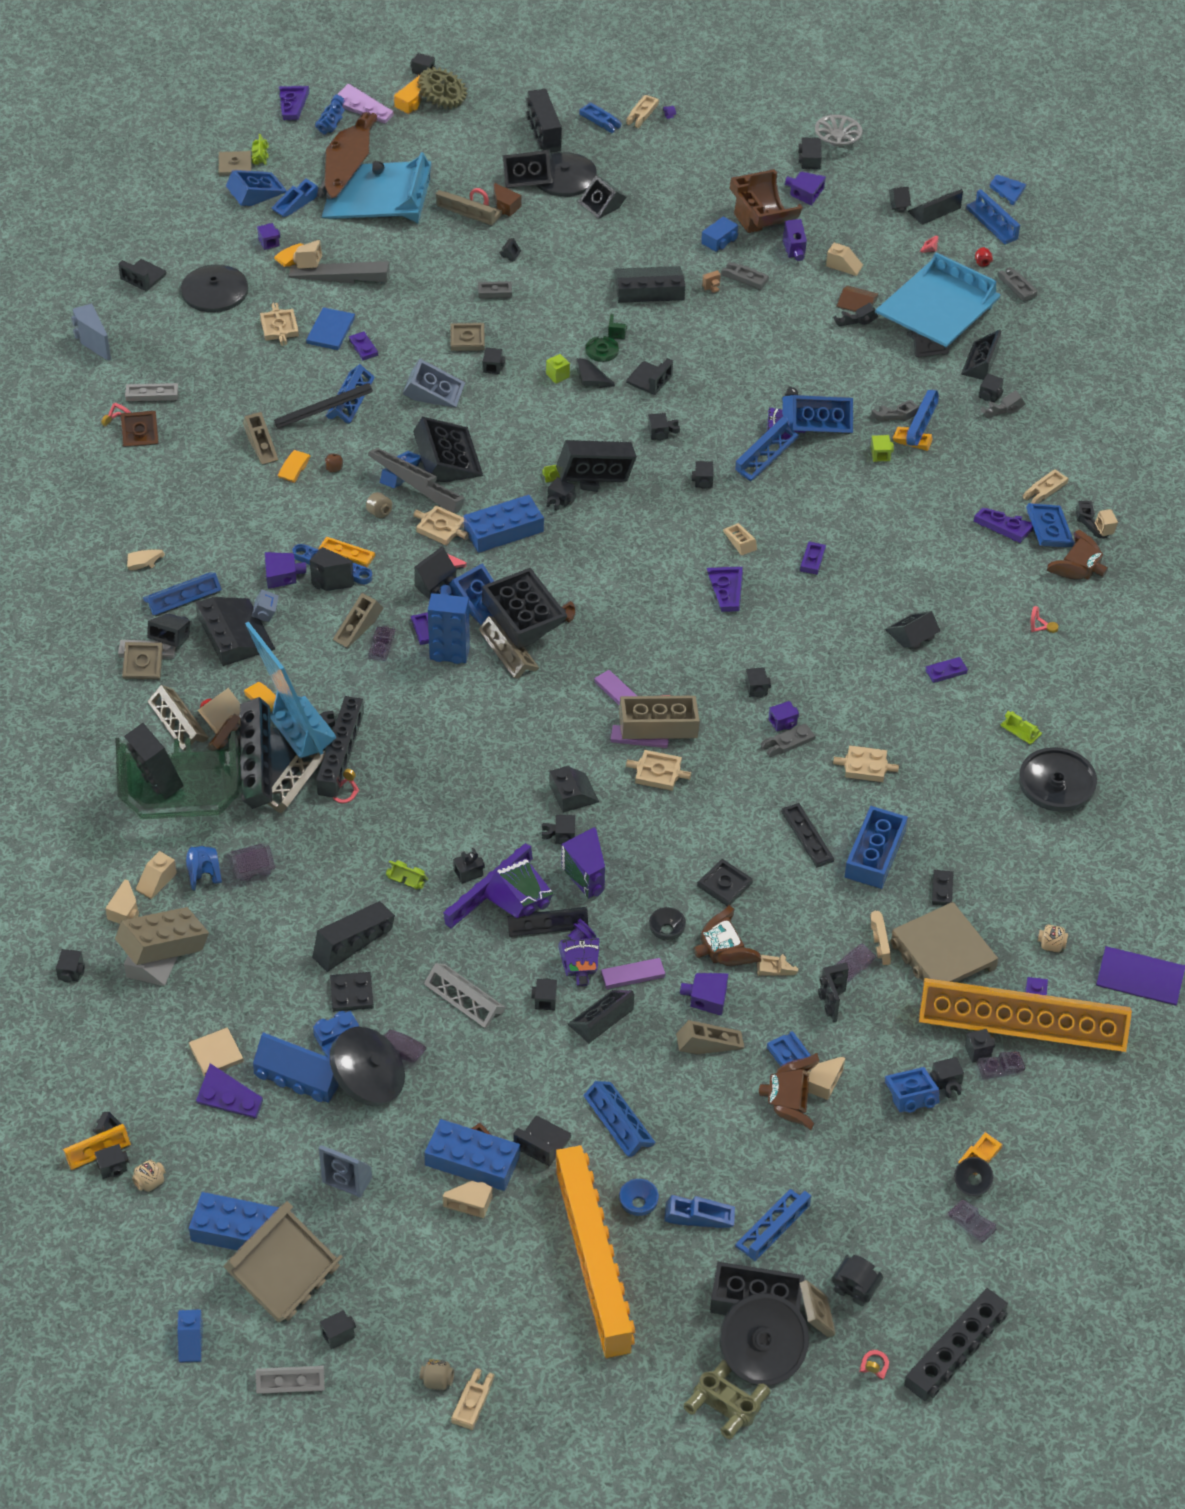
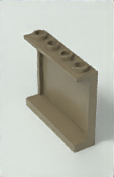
[891,902,998,982]
[223,1201,342,1322]

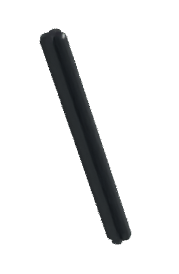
[274,383,373,428]

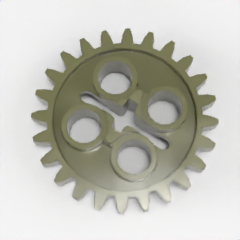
[417,67,467,109]

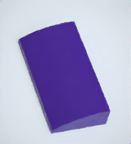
[1096,946,1185,1006]

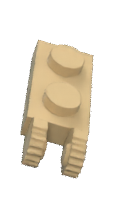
[626,95,659,128]
[1023,469,1069,504]
[870,910,891,965]
[451,1368,494,1430]

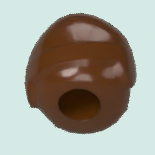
[325,453,343,473]

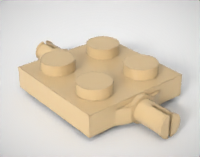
[260,303,299,346]
[413,506,469,546]
[833,746,899,782]
[626,750,691,791]

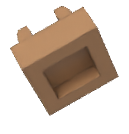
[702,270,721,293]

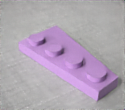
[337,84,393,124]

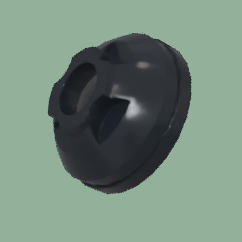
[649,907,686,940]
[954,1157,994,1197]

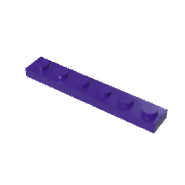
[443,843,533,929]

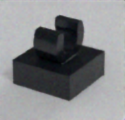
[499,238,521,261]
[93,1111,121,1135]

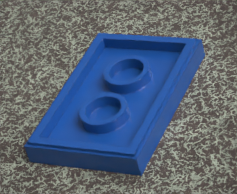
[306,307,355,350]
[1026,503,1075,548]

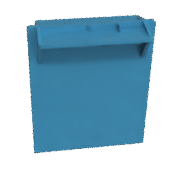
[322,152,432,223]
[875,252,1001,347]
[245,622,336,758]

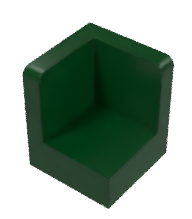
[608,314,627,340]

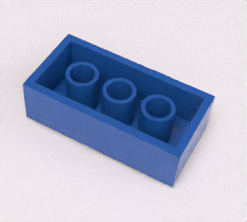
[463,495,544,553]
[428,593,470,664]
[844,806,908,889]
[424,1119,520,1191]
[189,1192,279,1251]

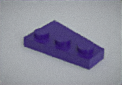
[279,86,310,120]
[973,508,1034,543]
[707,567,743,612]
[196,1063,263,1119]

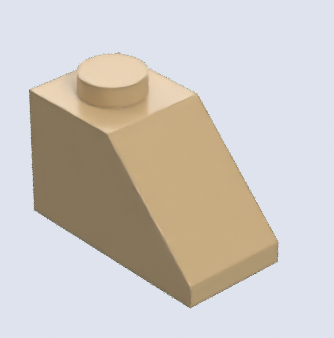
[293,240,322,268]
[826,243,863,276]
[136,851,177,899]
[105,879,139,924]
[807,1057,845,1100]
[443,1181,492,1218]

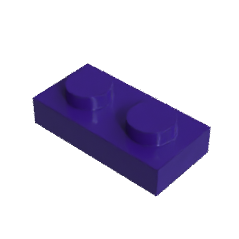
[349,331,378,361]
[800,541,826,575]
[926,657,968,683]

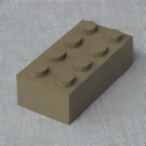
[619,696,700,739]
[115,907,209,965]

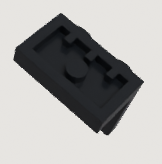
[118,259,167,291]
[907,330,949,357]
[626,358,673,395]
[818,962,849,1022]
[513,1116,571,1167]

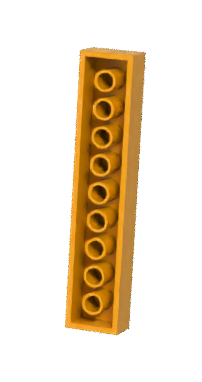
[919,978,1132,1052]
[556,1145,635,1358]

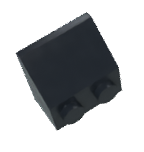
[578,175,627,219]
[414,546,456,599]
[310,547,354,591]
[885,611,941,649]
[549,766,599,813]

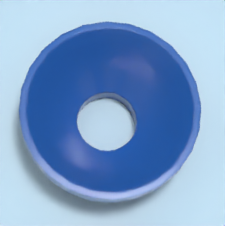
[619,1179,659,1216]

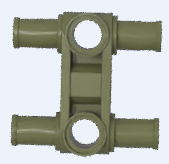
[683,1359,771,1439]

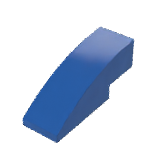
[272,178,319,217]
[380,451,422,488]
[664,1195,735,1228]

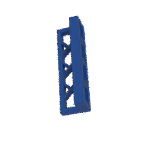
[966,189,1020,245]
[326,364,375,423]
[735,416,798,481]
[143,572,222,615]
[583,1081,656,1157]
[735,1189,811,1261]

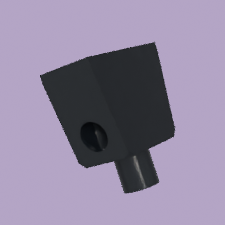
[147,614,190,647]

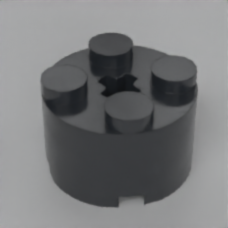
[832,1254,883,1306]

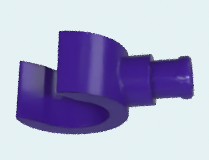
[663,105,676,119]

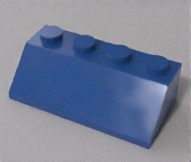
[783,395,853,433]
[253,1032,339,1103]

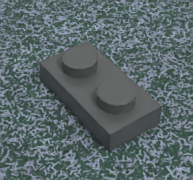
[478,281,512,298]

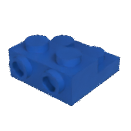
[313,1011,359,1058]
[885,1067,940,1113]

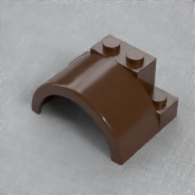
[729,169,802,233]

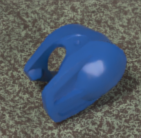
[186,846,222,891]

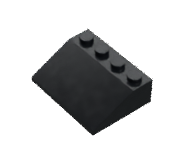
[614,266,685,303]
[413,416,483,483]
[482,567,567,649]
[195,597,275,666]

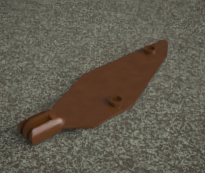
[325,112,378,198]

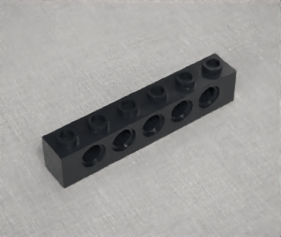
[317,696,364,798]
[239,697,273,809]
[904,1288,1008,1402]

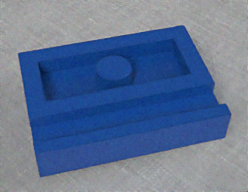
[767,1031,811,1066]

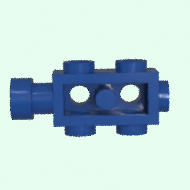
[315,95,345,134]

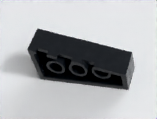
[312,901,395,972]

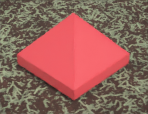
[920,235,938,253]

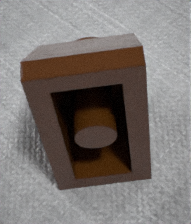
[493,183,522,217]

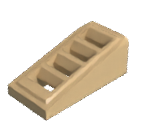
[723,523,757,555]

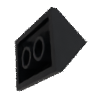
[502,150,555,188]
[907,189,963,225]
[961,329,1002,380]
[567,990,635,1044]

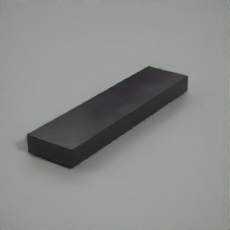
[781,803,834,868]
[507,906,589,937]

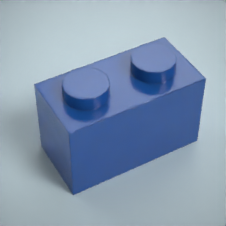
[701,216,738,252]

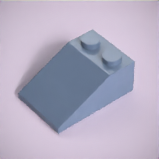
[71,304,111,360]
[403,359,465,408]
[319,1145,372,1198]

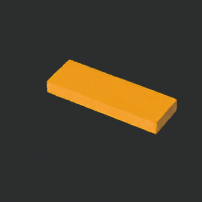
[318,537,375,567]
[63,1124,131,1170]

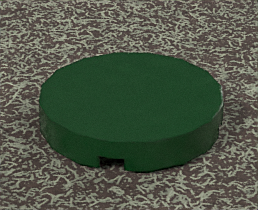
[585,336,619,362]

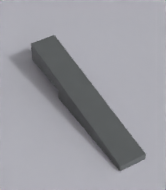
[289,261,390,283]
[368,448,465,514]

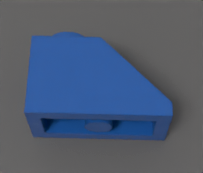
[178,1310,203,1362]

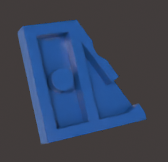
[990,174,1026,205]

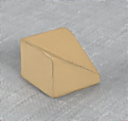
[1095,509,1118,536]

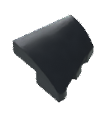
[576,358,615,388]

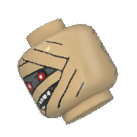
[1038,925,1068,952]
[132,1160,165,1192]

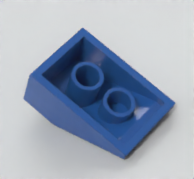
[226,170,287,206]
[449,563,494,625]

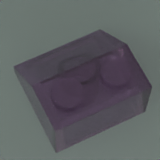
[226,842,275,881]

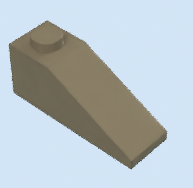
[243,412,279,465]
[333,593,384,648]
[676,1020,745,1054]

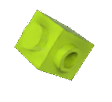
[546,354,570,384]
[870,435,894,462]

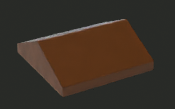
[837,285,879,312]
[120,410,159,447]

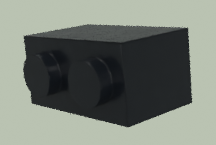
[798,137,822,170]

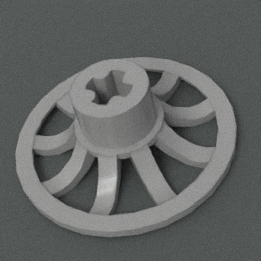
[815,115,862,147]

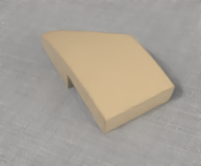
[127,550,165,570]
[757,954,798,976]

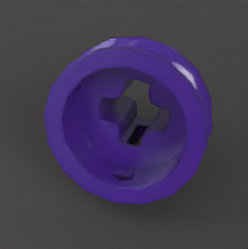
[568,919,597,940]

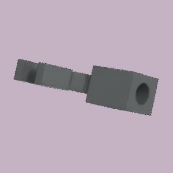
[980,390,1026,418]
[871,399,919,422]

